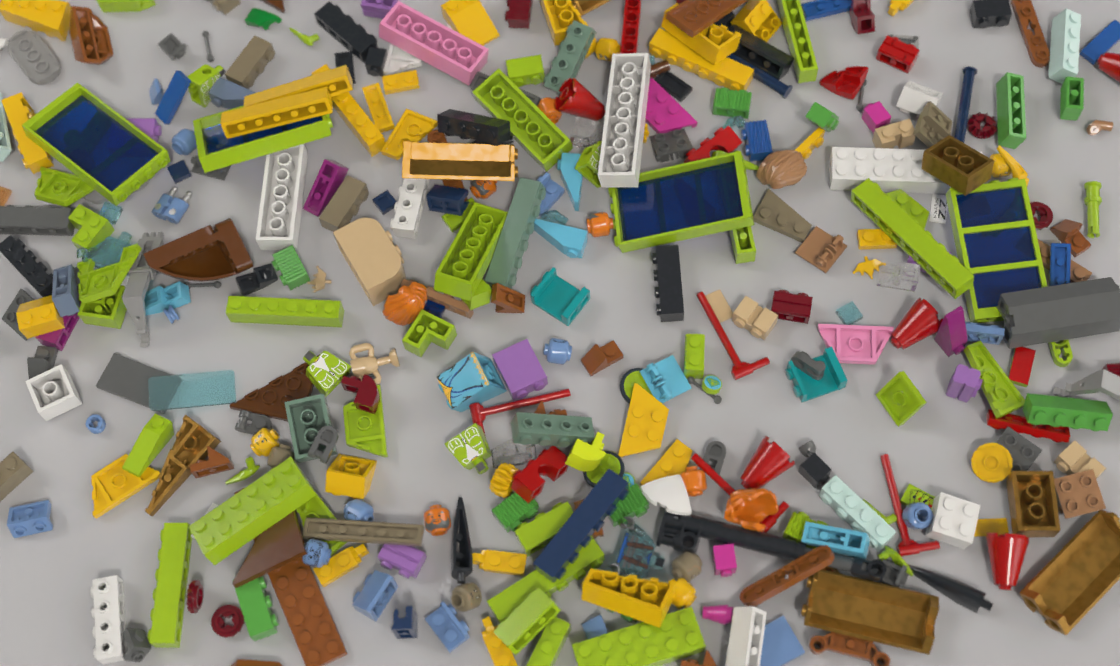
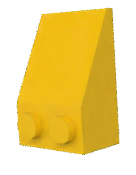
[441,0,500,46]

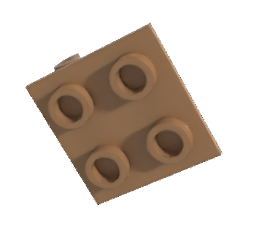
[795,226,847,273]
[1054,469,1106,519]

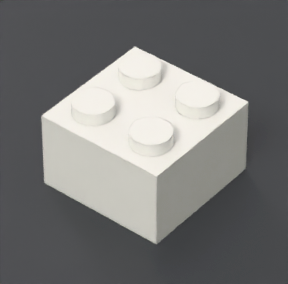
[25,364,82,421]
[925,492,981,549]

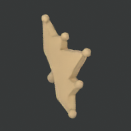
[308,266,332,293]

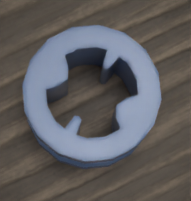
[163,305,180,324]
[86,414,106,434]

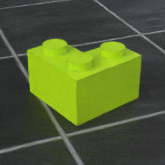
[68,204,115,258]
[77,285,127,329]
[402,309,457,357]

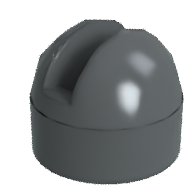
[799,440,816,457]

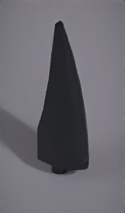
[451,497,473,584]
[908,565,993,613]

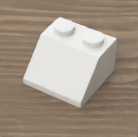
[896,80,943,118]

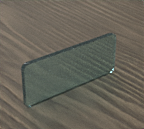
[148,370,236,411]

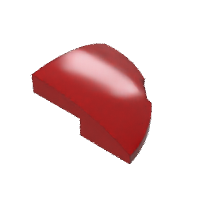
[820,66,869,100]

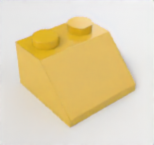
[16,295,65,339]
[325,454,377,499]

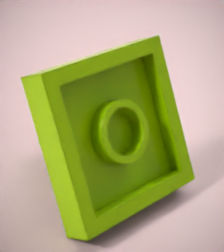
[876,371,927,426]

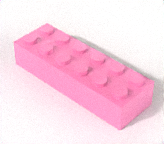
[379,1,489,85]

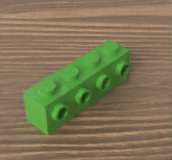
[996,72,1026,149]
[1022,393,1113,431]

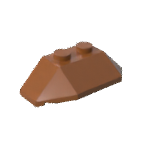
[69,6,113,64]

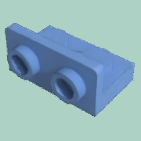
[537,172,565,218]
[965,321,1005,345]
[7,500,53,538]
[425,601,470,653]

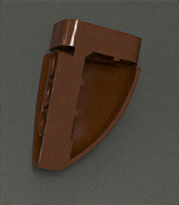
[143,218,253,282]

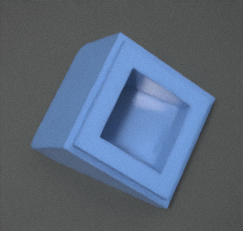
[149,78,164,105]
[582,615,608,640]

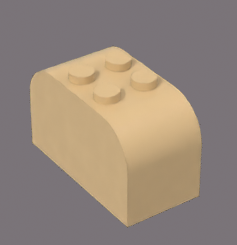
[333,218,406,306]

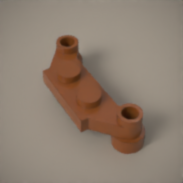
[809,632,890,666]

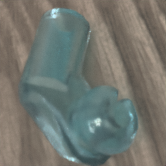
[723,115,746,129]
[540,210,569,225]

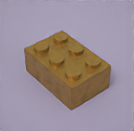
[922,135,994,196]
[1006,471,1060,537]

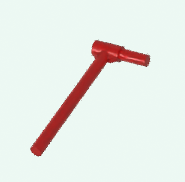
[696,292,770,380]
[469,389,571,437]
[691,453,789,533]
[880,454,940,557]

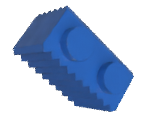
[741,120,773,162]

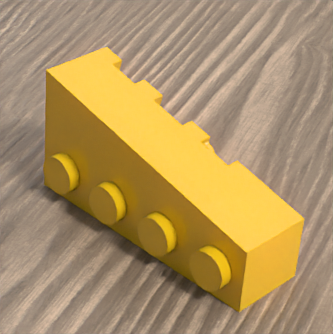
[0,0,71,42]
[539,0,588,46]
[661,3,741,65]
[1,92,54,174]
[581,569,677,628]

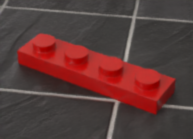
[987,409,1070,443]

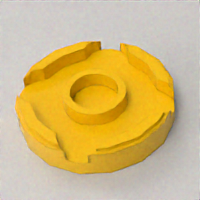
[971,443,1013,483]

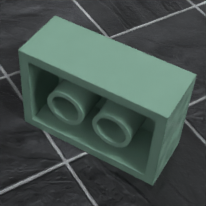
[284,394,338,463]

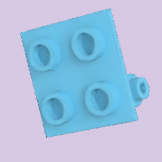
[639,355,692,403]

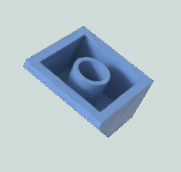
[352,570,398,622]

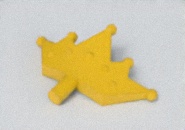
[852,256,886,279]

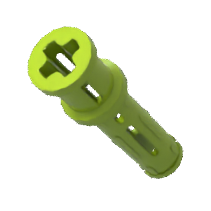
[1084,181,1102,238]

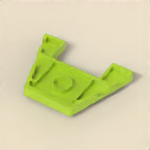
[77,243,142,304]

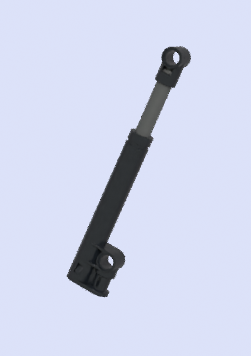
[656,510,887,583]

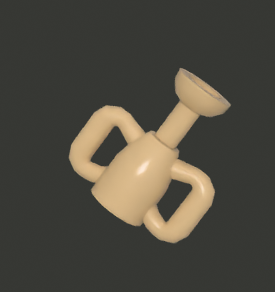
[349,343,400,385]

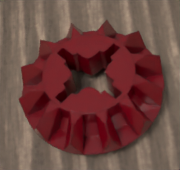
[967,112,997,139]
[1022,202,1053,230]
[186,580,203,613]
[211,605,245,638]

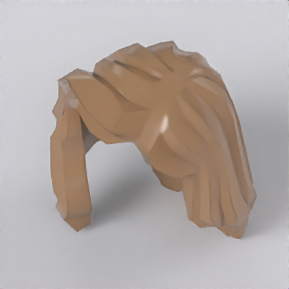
[756,150,807,189]

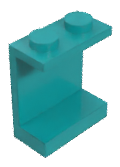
[530,267,590,326]
[785,347,848,402]

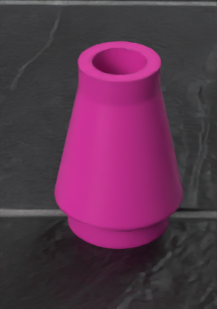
[702,604,734,625]

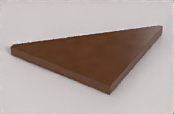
[229,354,320,422]
[232,511,307,588]

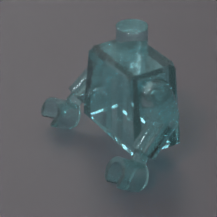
[76,232,132,276]

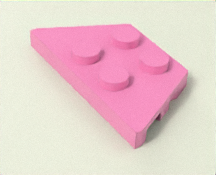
[818,324,894,365]

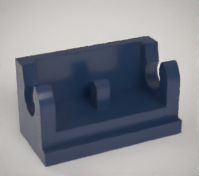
[426,184,469,216]
[391,606,418,639]

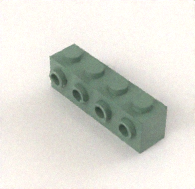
[544,20,597,94]
[511,412,595,447]

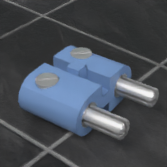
[151,186,192,224]

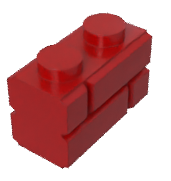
[876,35,920,74]

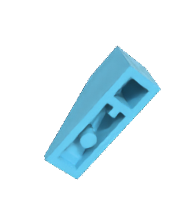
[557,153,583,211]
[534,219,588,258]
[801,522,870,559]

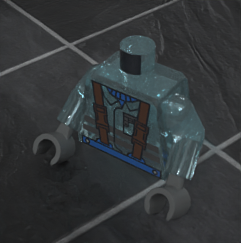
[607,517,665,579]

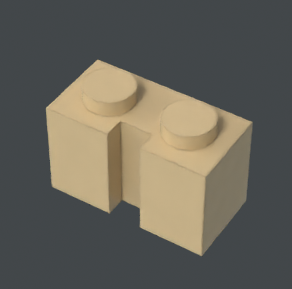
[872,119,916,149]
[732,296,778,340]
[1054,440,1106,479]

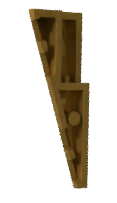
[145,414,221,517]

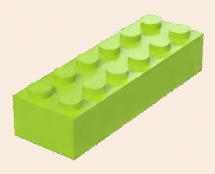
[472,68,573,172]
[434,202,508,301]
[188,457,317,565]
[572,606,706,666]

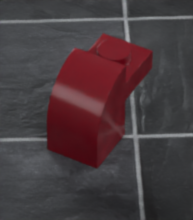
[850,0,875,34]
[341,374,380,414]

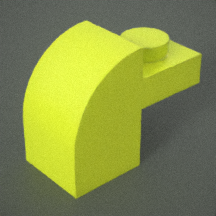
[565,432,606,472]

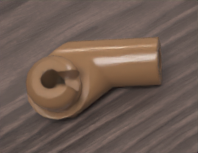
[1087,120,1113,136]

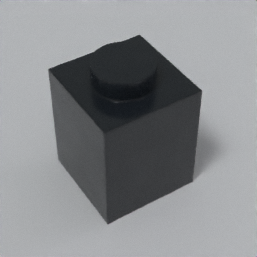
[365,47,388,76]
[798,452,832,488]

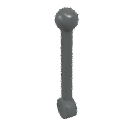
[202,31,214,62]
[856,79,867,111]
[184,281,221,289]
[687,376,722,404]

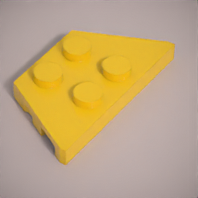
[618,383,669,458]
[91,454,160,519]

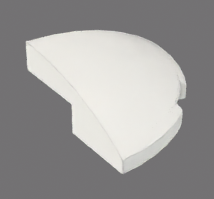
[640,474,692,515]

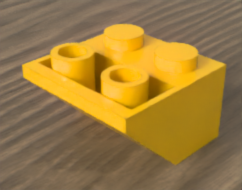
[731,0,782,42]

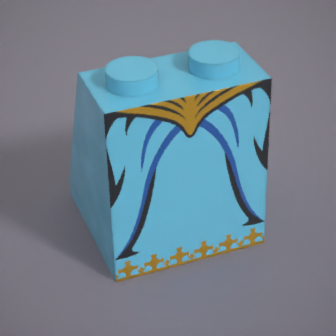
[437,352,507,412]

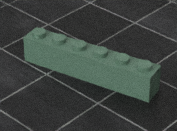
[484,177,546,289]

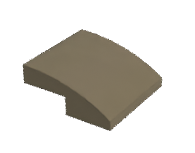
[914,101,952,148]

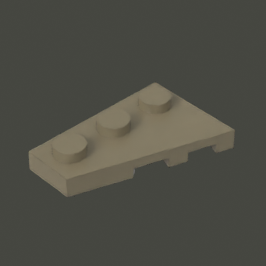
[753,189,812,243]

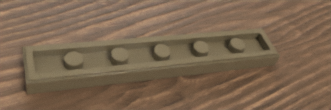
[302,518,424,547]

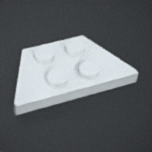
[383,44,423,75]

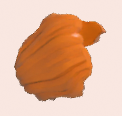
[382,282,428,326]
[724,489,778,532]

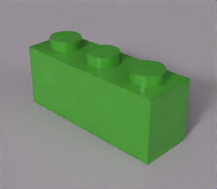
[232,576,279,642]

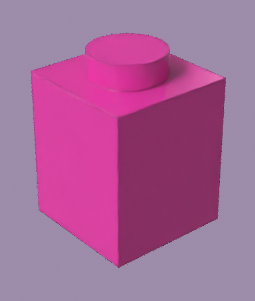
[862,101,891,134]
[712,544,737,577]

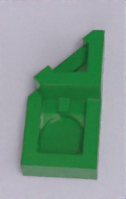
[244,8,282,30]

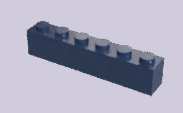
[533,469,629,583]

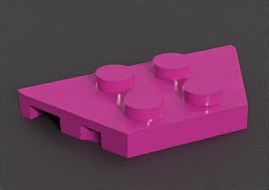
[645,78,697,134]

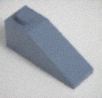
[208,77,256,109]
[52,264,80,317]

